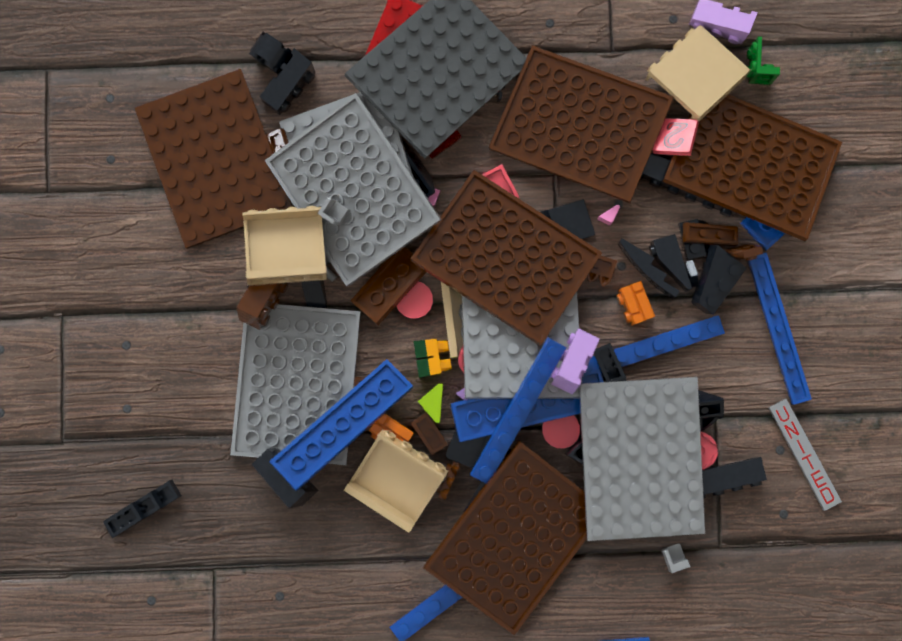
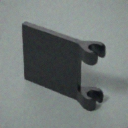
[540,199,595,239]

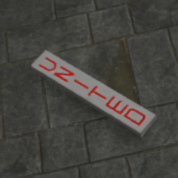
[768,399,842,511]

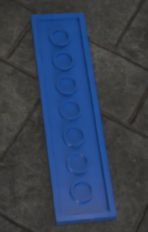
[270,359,413,492]
[450,369,604,442]

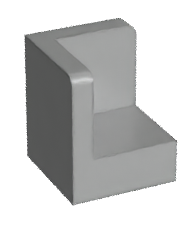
[318,197,350,226]
[661,544,690,573]

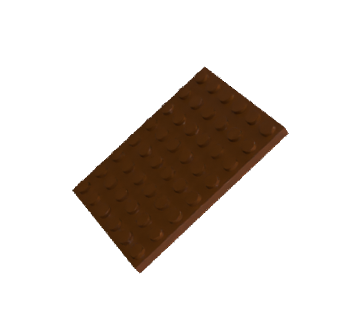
[488,45,674,203]
[135,69,293,249]
[662,94,842,241]
[410,170,602,346]
[423,441,587,635]

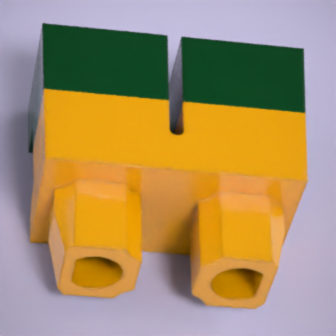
[414,339,452,378]

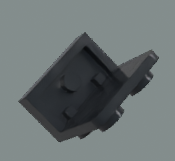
[446,430,492,468]

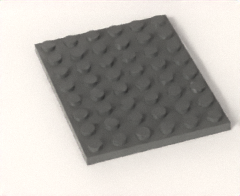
[344,0,526,159]

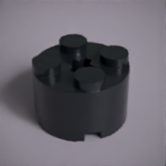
[249,31,293,75]

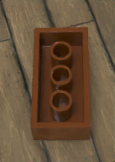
[236,283,288,330]

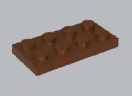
[350,247,426,326]

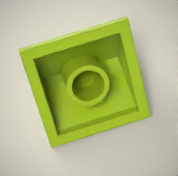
[418,383,443,424]

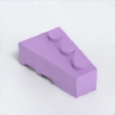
[689,0,758,44]
[551,328,599,394]

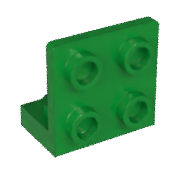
[746,36,780,85]

